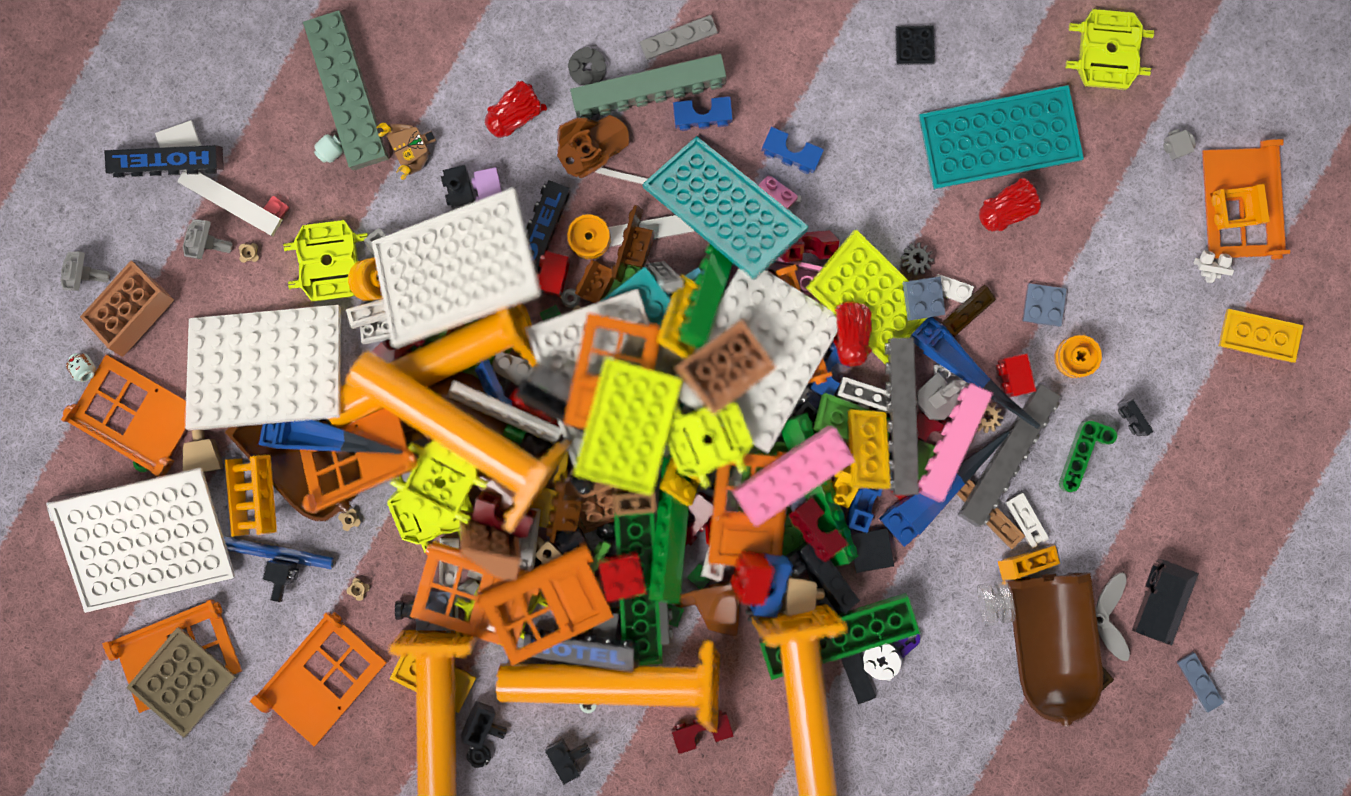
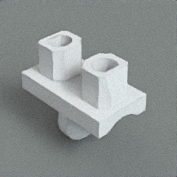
[1194,250,1234,283]

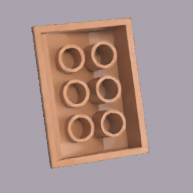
[80,260,174,357]
[675,320,777,415]
[564,480,632,534]
[460,510,521,580]

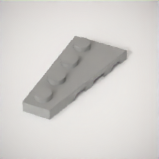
[491,352,534,387]

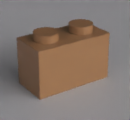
[612,491,656,515]

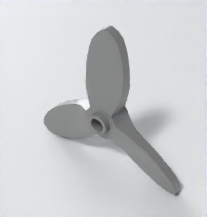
[1095,572,1130,661]

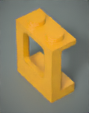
[1212,184,1270,230]

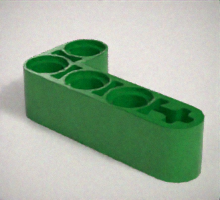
[1059,421,1118,492]

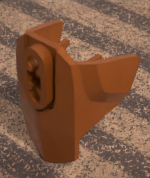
[557,115,629,179]
[673,581,740,636]

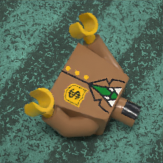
[376,123,436,180]

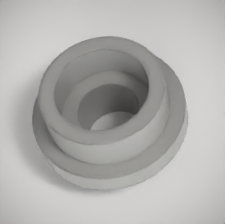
[561,289,580,308]

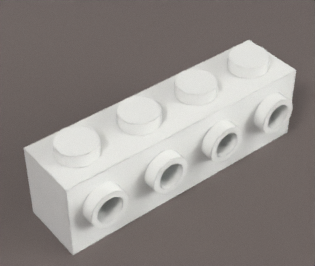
[836,377,917,416]

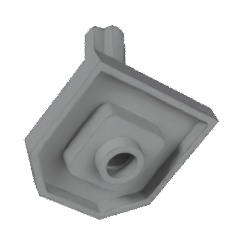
[183,219,232,260]
[61,252,110,291]
[916,372,961,420]

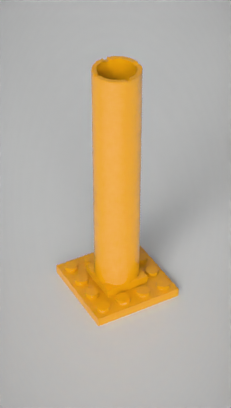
[328,302,537,429]
[346,350,572,532]
[751,604,845,796]
[390,630,478,796]
[496,642,720,732]

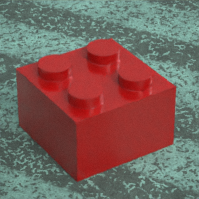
[536,251,571,297]
[996,354,1036,397]
[598,551,646,602]
[731,551,774,606]

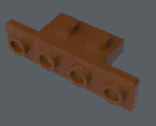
[612,205,656,282]
[546,473,582,544]

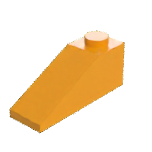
[997,545,1060,580]

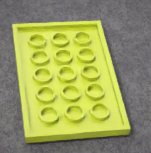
[806,230,927,364]
[573,358,682,495]

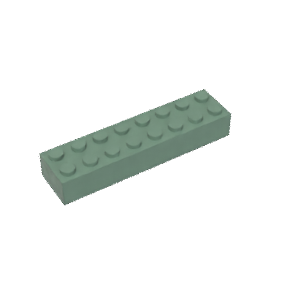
[303,10,389,171]
[570,54,726,119]

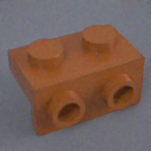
[575,260,614,304]

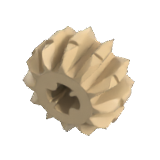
[976,402,1003,433]

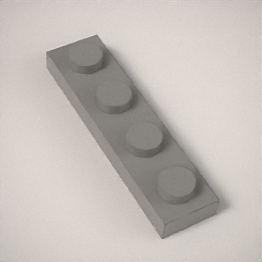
[640,15,718,61]
[646,261,683,292]

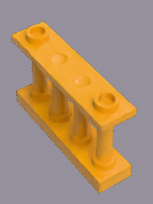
[225,455,277,537]

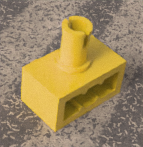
[831,464,859,509]

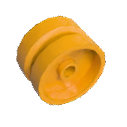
[567,214,611,260]
[348,257,383,301]
[1054,335,1102,378]

